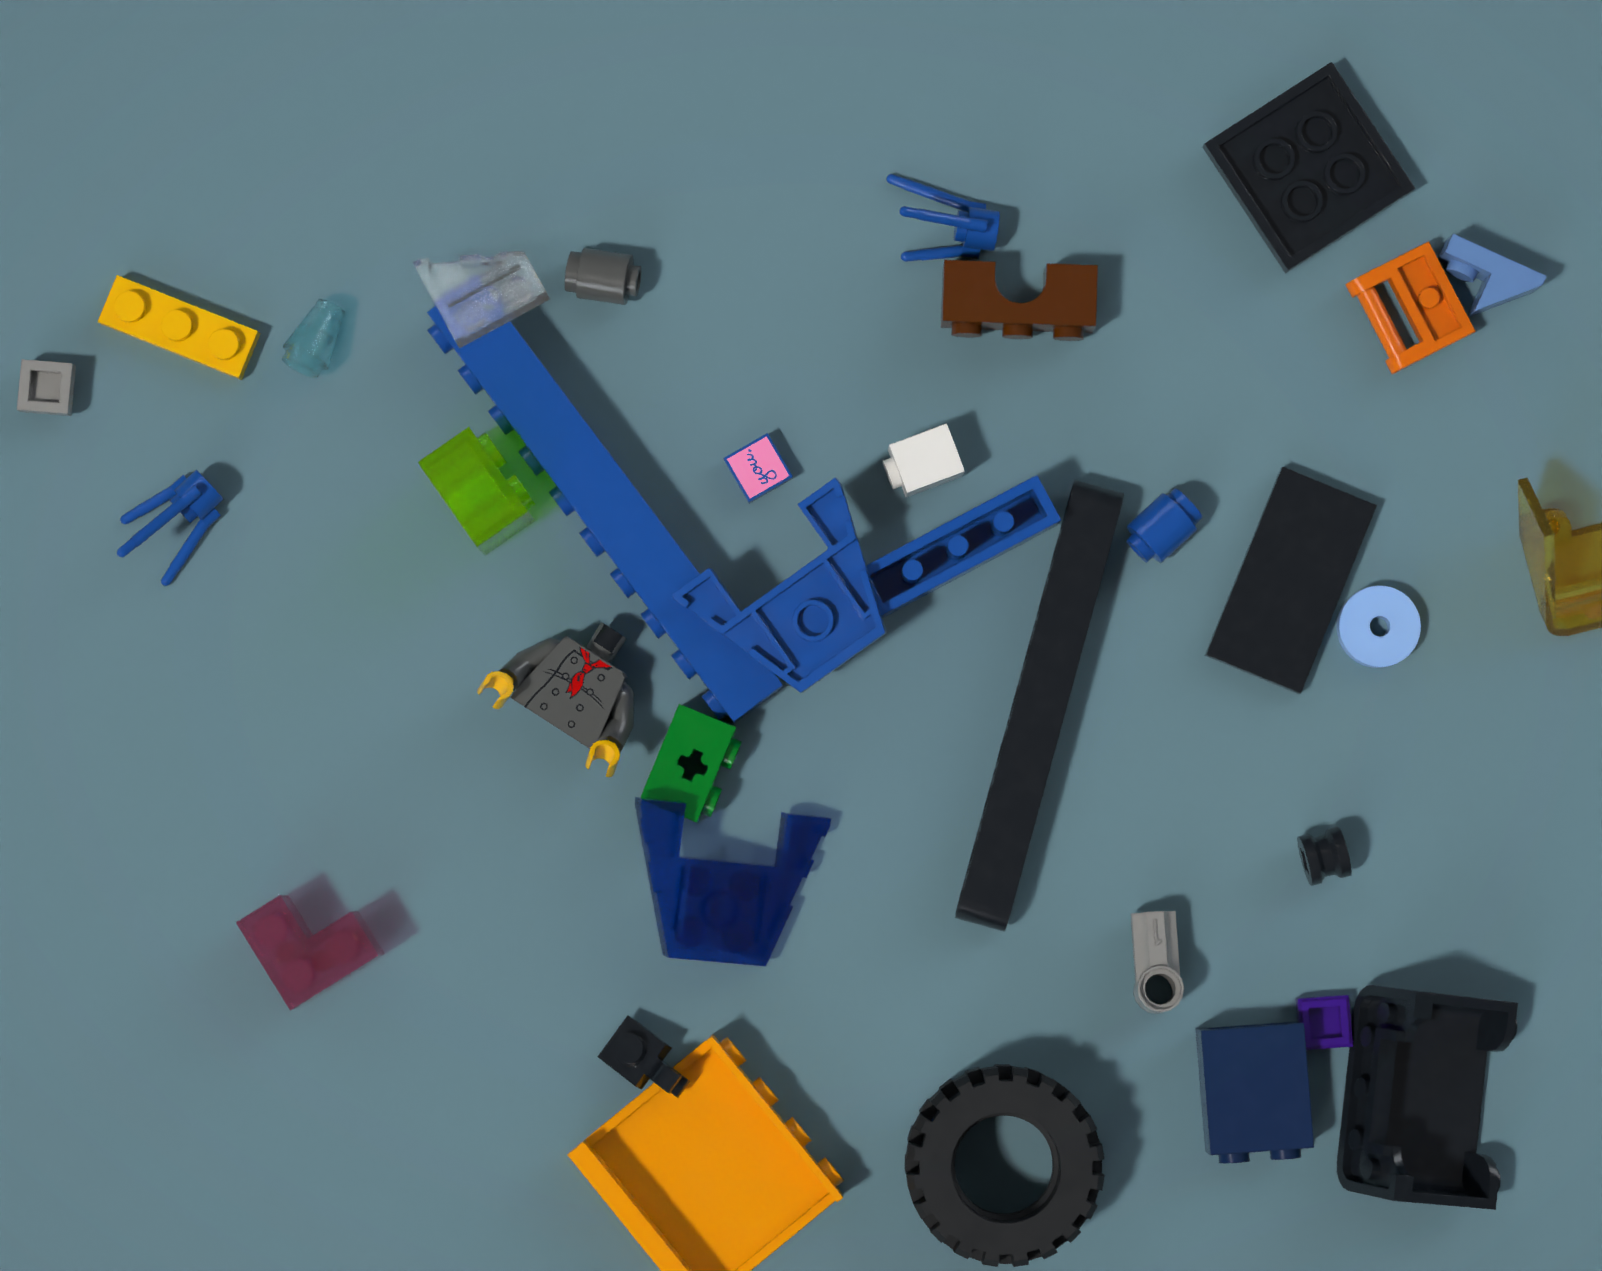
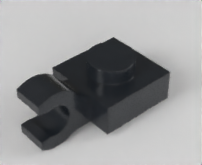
[597,1015,690,1098]

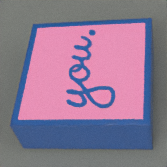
[723,433,793,504]

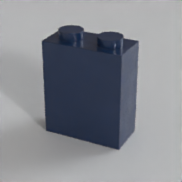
[1196,1021,1314,1164]

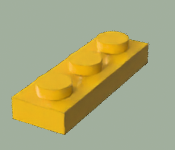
[98,275,260,380]

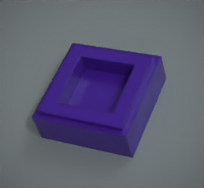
[1295,995,1353,1050]

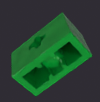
[640,704,742,823]

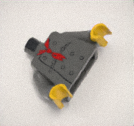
[477,622,634,777]

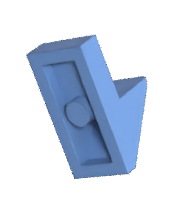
[1438,234,1546,317]

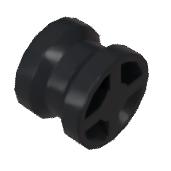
[1297,826,1352,886]

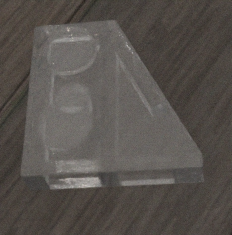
[413,251,550,349]

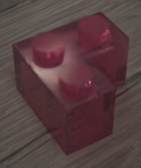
[236,895,385,1011]

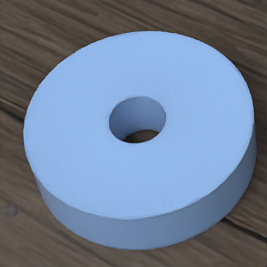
[1336,586,1421,668]

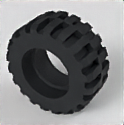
[905,1064,1105,1267]

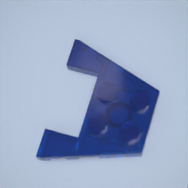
[635,797,831,966]

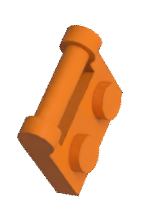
[1345,241,1476,375]

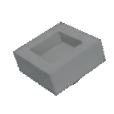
[17,359,76,416]

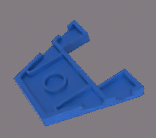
[672,477,887,693]

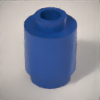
[1126,488,1203,563]

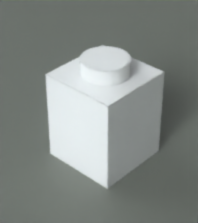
[883,423,965,497]

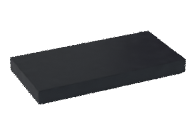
[1204,467,1377,694]

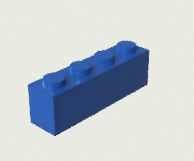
[866,475,1061,618]

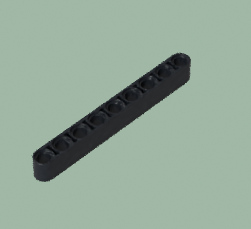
[955,480,1124,931]

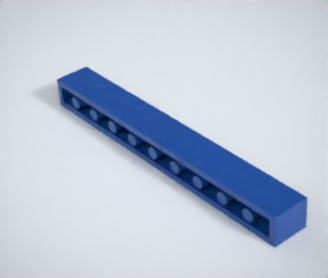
[427,276,783,724]

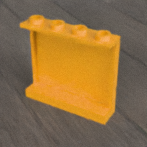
[567,1034,844,1271]

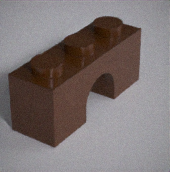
[941,260,1098,341]

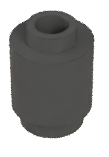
[565,248,642,305]

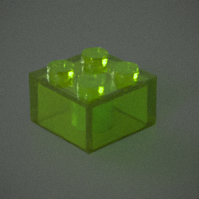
[418,427,536,555]

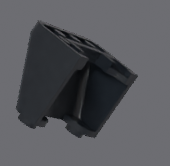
[1337,985,1518,1210]

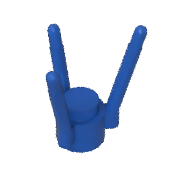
[886,174,1000,262]
[117,470,224,586]

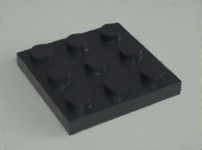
[1202,62,1415,274]

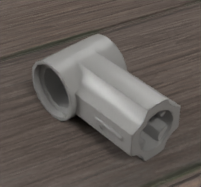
[1131,911,1184,1014]

